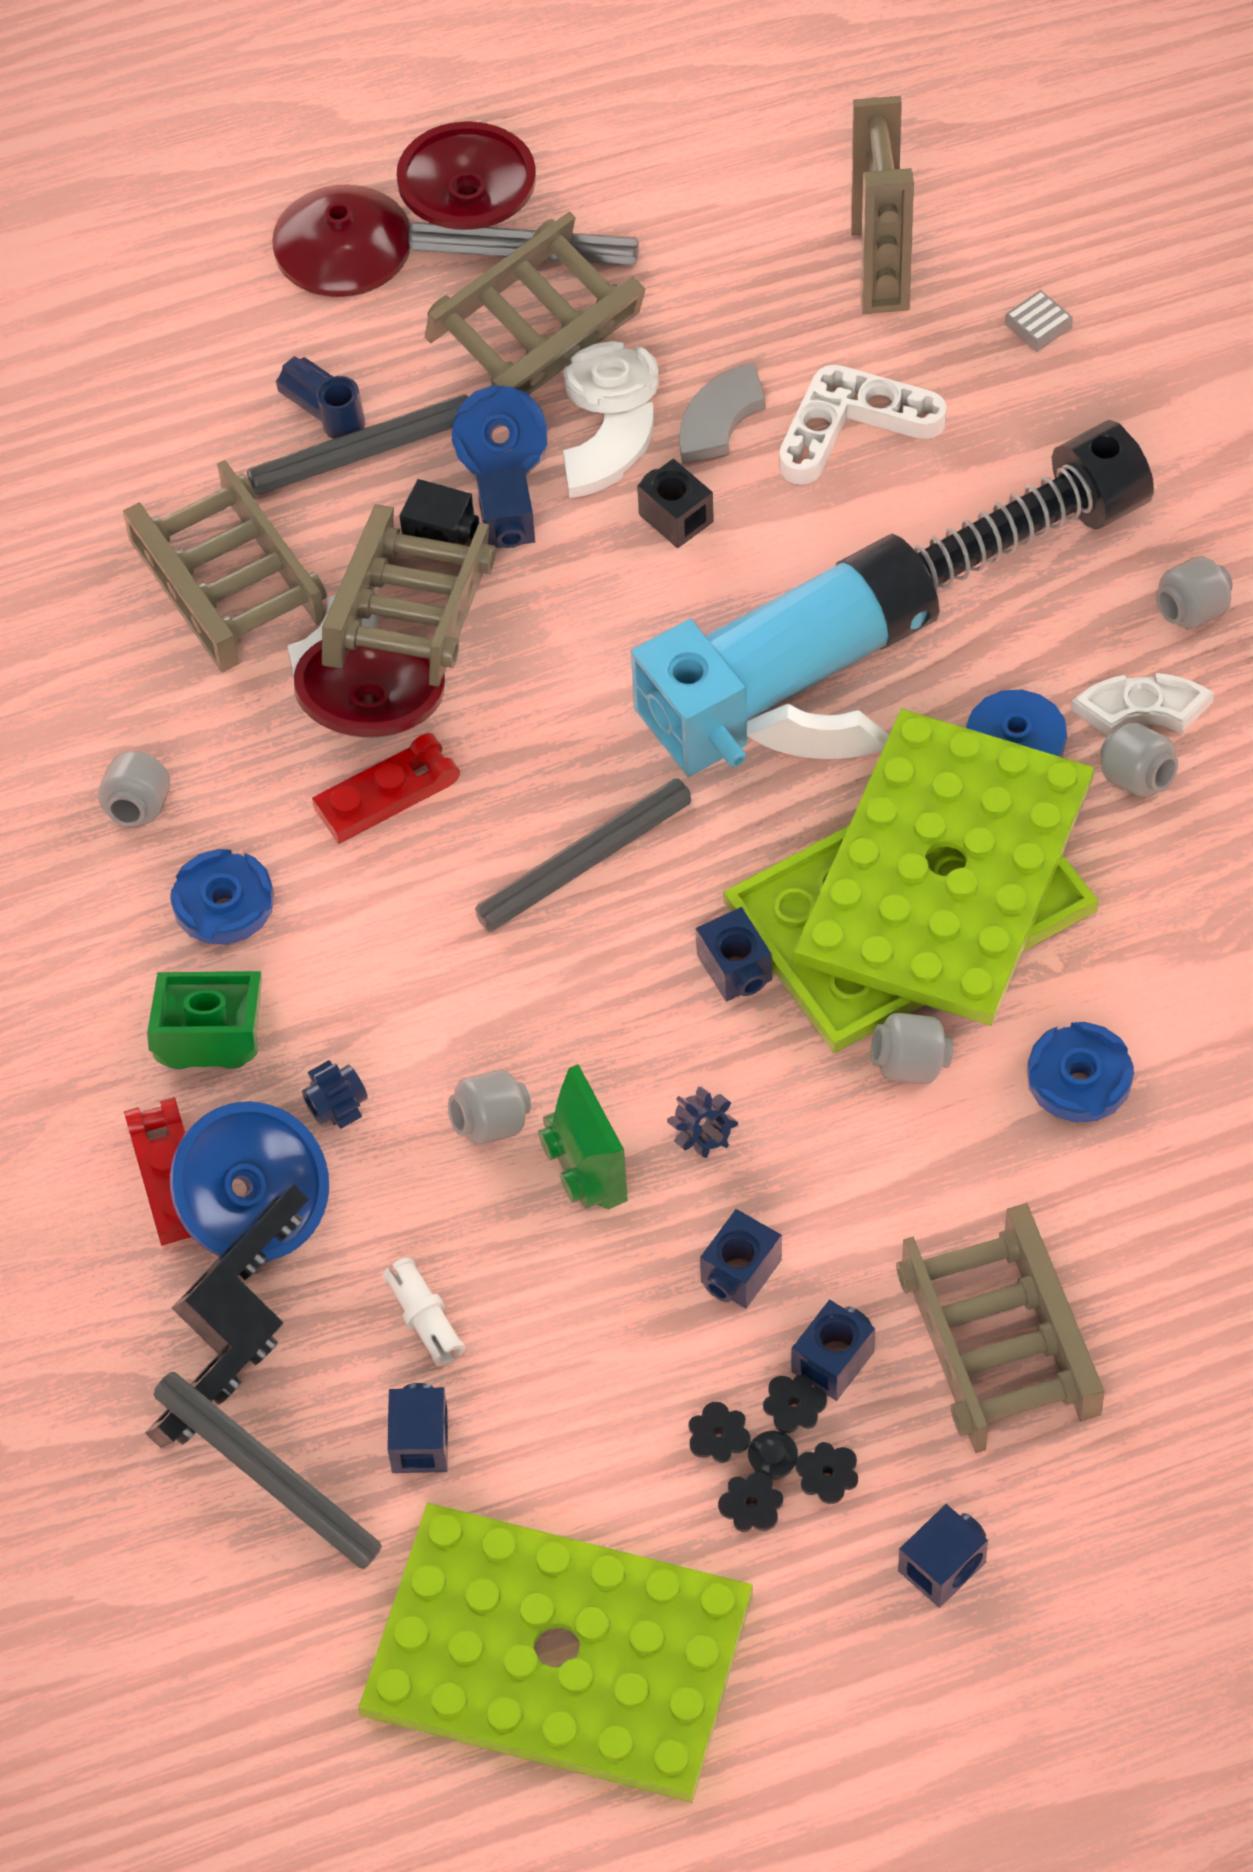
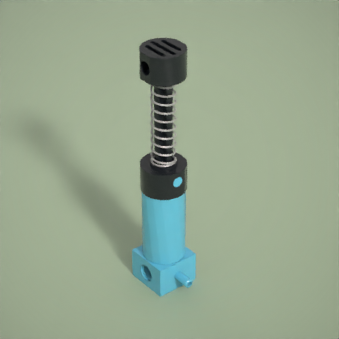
[631,420,1154,777]

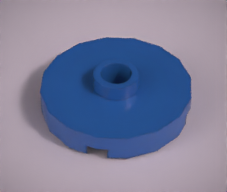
[452,385,548,475]
[966,689,1067,757]
[170,849,274,945]
[1027,1022,1134,1123]

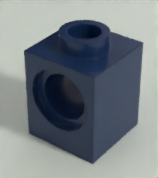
[476,467,535,548]
[696,907,772,1002]
[700,1209,782,1309]
[791,1299,875,1401]
[387,1383,448,1473]
[898,1504,988,1608]

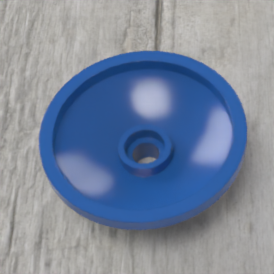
[170,1101,329,1262]

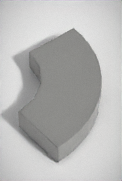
[680,362,765,464]

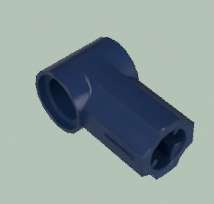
[276,356,365,439]

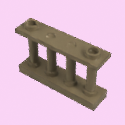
[851,96,914,314]
[425,211,646,395]
[123,460,327,673]
[322,504,496,687]
[896,1203,1105,1453]

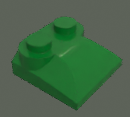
[147,971,262,1069]
[538,1064,628,1209]

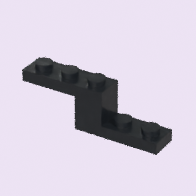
[145,1184,309,1448]

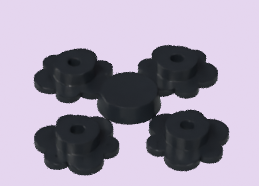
[688,1374,858,1532]

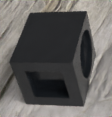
[637,458,714,548]
[399,479,479,545]

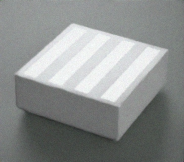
[1005,290,1073,352]

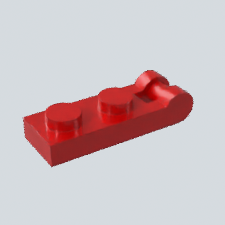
[312,733,460,844]
[123,1097,191,1246]

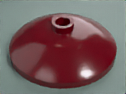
[396,121,536,230]
[272,184,411,297]
[294,630,445,738]

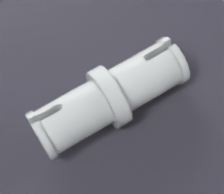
[383,1257,466,1366]

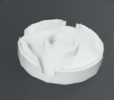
[563,341,659,414]

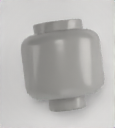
[1156,556,1233,629]
[1101,723,1178,798]
[98,752,170,826]
[871,1013,953,1084]
[448,1069,531,1144]

